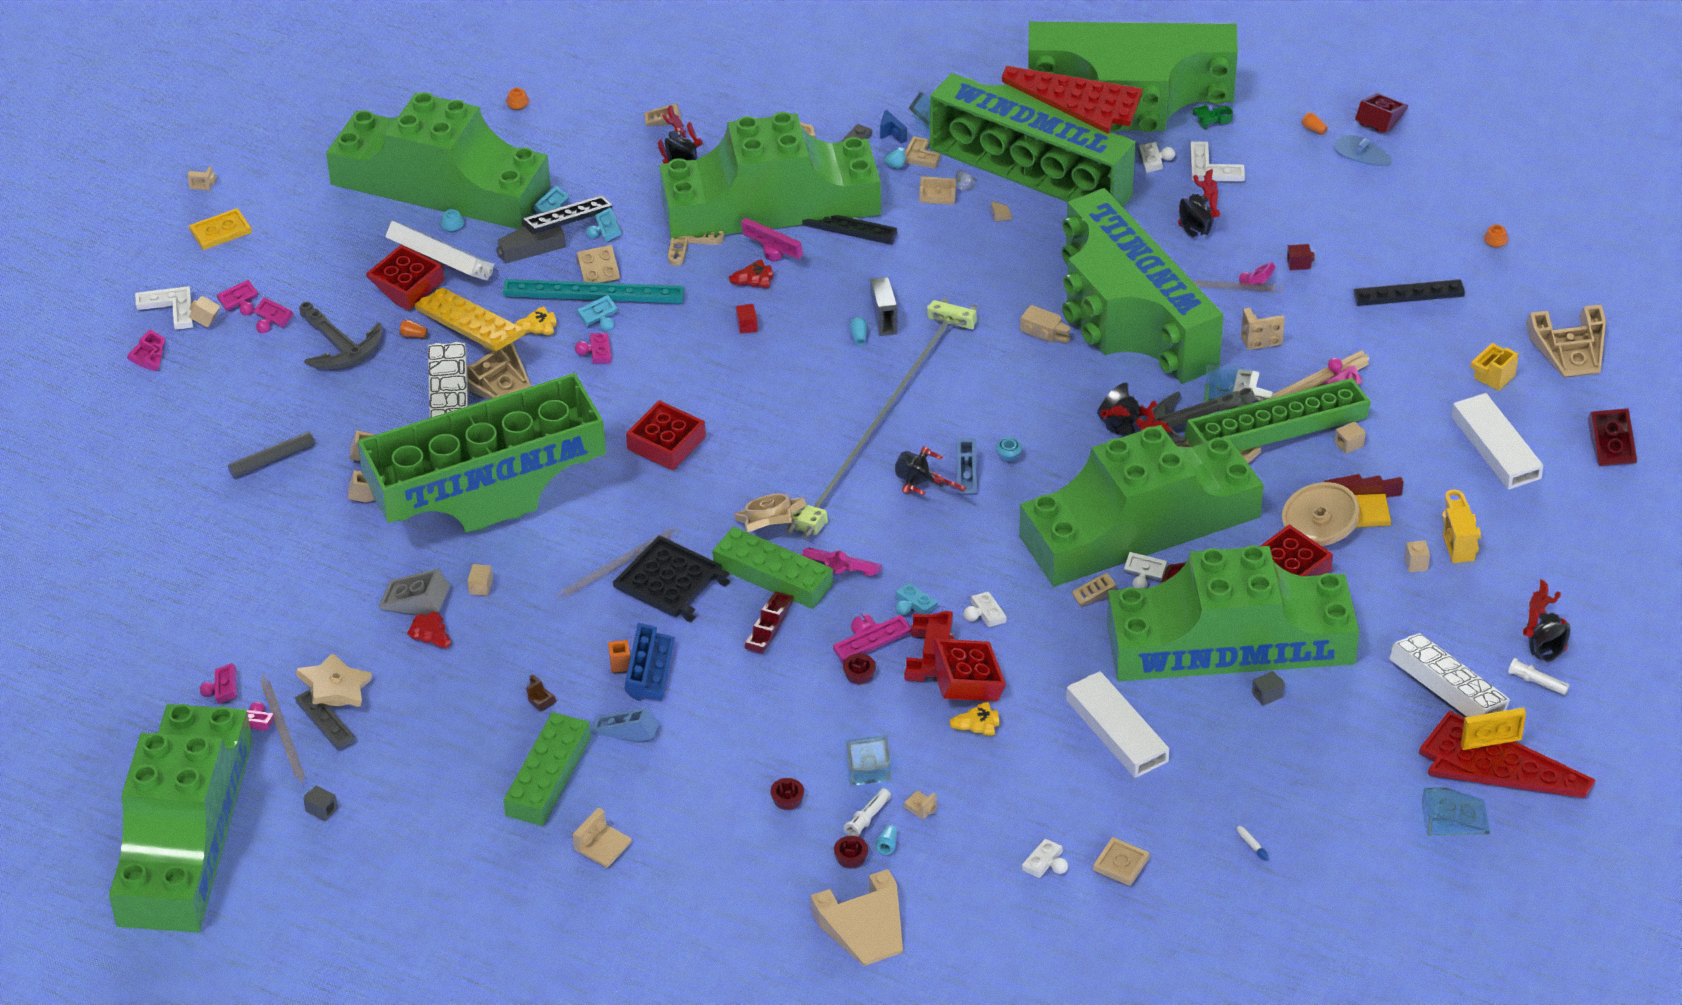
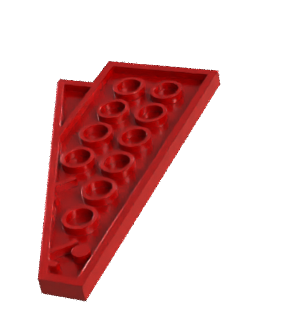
[1002,66,1143,134]
[1419,710,1596,798]

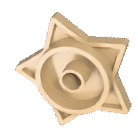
[734,493,806,532]
[296,654,372,707]

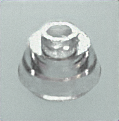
[955,170,977,192]

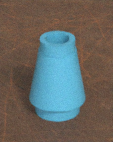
[849,317,867,345]
[875,825,897,855]

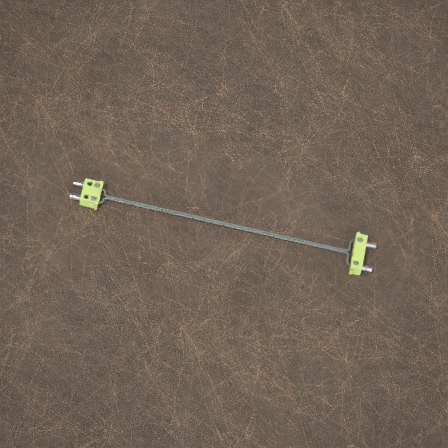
[785,297,977,539]

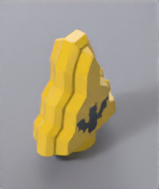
[514,306,556,335]
[949,702,999,736]

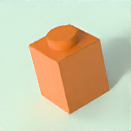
[608,640,630,673]

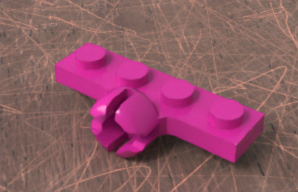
[741,217,803,261]
[802,547,882,576]
[833,614,911,664]

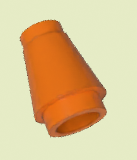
[1301,112,1328,135]
[399,320,428,339]

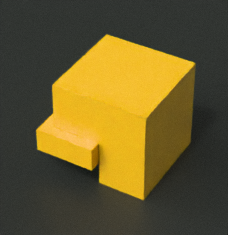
[1470,343,1519,391]

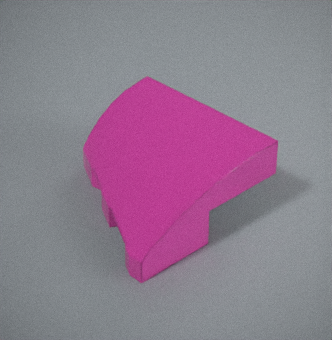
[127,329,165,371]

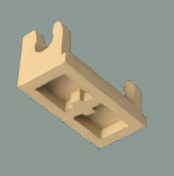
[919,176,956,205]

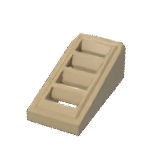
[644,103,682,126]
[1072,573,1116,607]

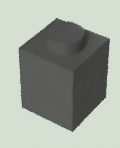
[1252,671,1285,706]
[303,785,338,821]

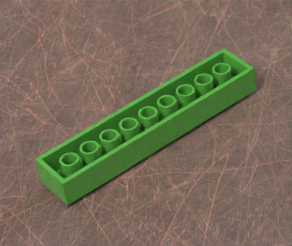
[1184,378,1371,451]

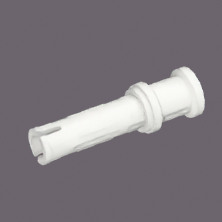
[1508,658,1570,696]
[844,788,891,837]

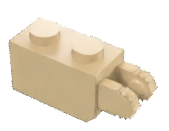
[1020,305,1071,343]

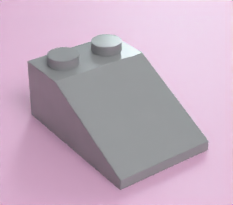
[379,569,450,615]

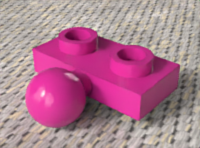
[1239,262,1276,286]
[217,280,258,315]
[254,297,294,333]
[575,333,611,363]
[1323,358,1362,385]
[200,663,237,703]
[247,702,274,731]

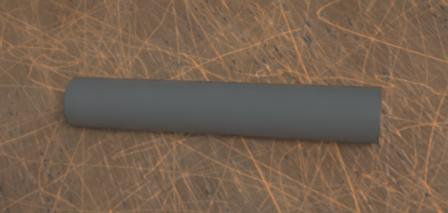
[228,431,315,478]

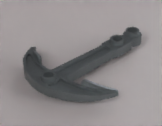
[299,302,382,369]
[1153,387,1255,444]

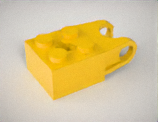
[1442,490,1481,563]

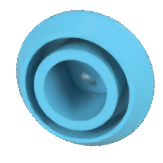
[884,147,906,169]
[440,209,464,232]
[996,437,1022,462]

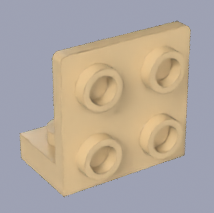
[575,245,620,283]
[1241,308,1285,350]
[573,807,632,868]

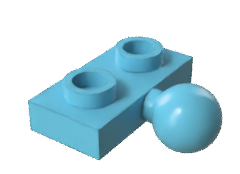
[533,186,570,214]
[586,207,622,242]
[577,295,618,331]
[895,583,938,616]

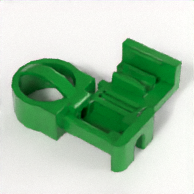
[1192,104,1233,129]

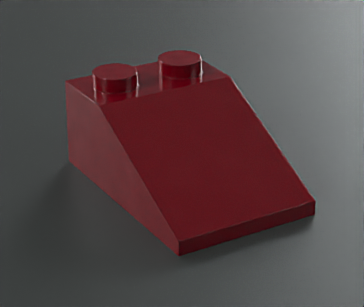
[1355,93,1408,133]
[1588,408,1637,466]

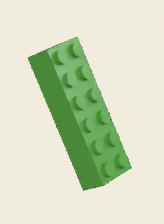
[712,526,833,609]
[503,712,591,826]

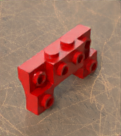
[904,611,954,682]

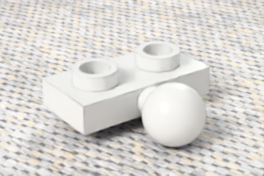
[1139,142,1175,173]
[1124,552,1168,588]
[963,591,1007,627]
[1022,839,1068,878]

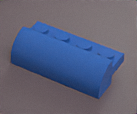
[624,623,675,701]

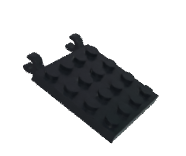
[613,535,730,622]

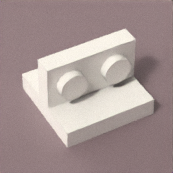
[1232,369,1272,407]

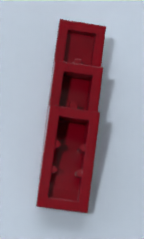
[1323,474,1404,498]
[744,591,794,654]

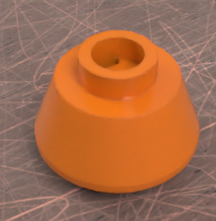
[506,88,529,110]
[1484,224,1508,248]

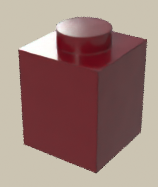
[1287,244,1315,271]

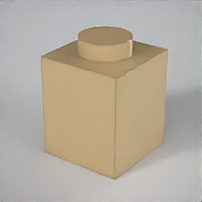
[189,296,221,328]
[1335,421,1366,454]
[1404,540,1430,572]
[467,564,493,596]

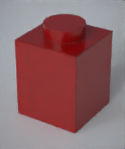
[736,303,758,334]

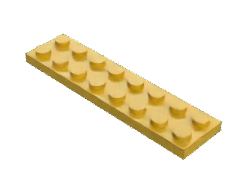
[414,288,525,352]

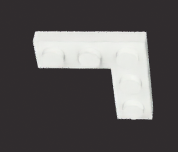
[1190,142,1245,182]
[135,286,193,330]

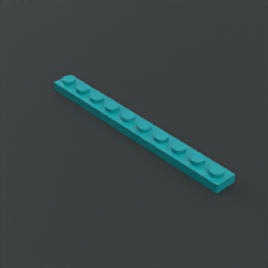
[503,279,685,303]

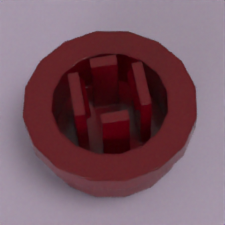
[843,654,876,684]
[770,778,804,810]
[834,836,868,869]

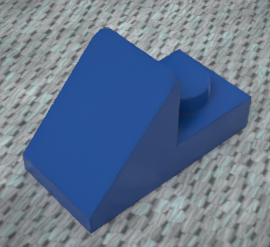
[880,110,907,144]

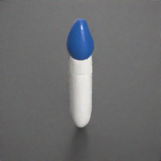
[1237,826,1269,861]

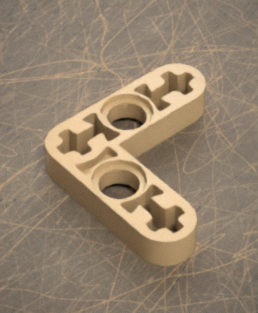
[668,231,724,266]

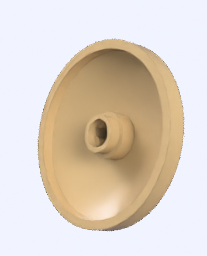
[1282,482,1360,546]

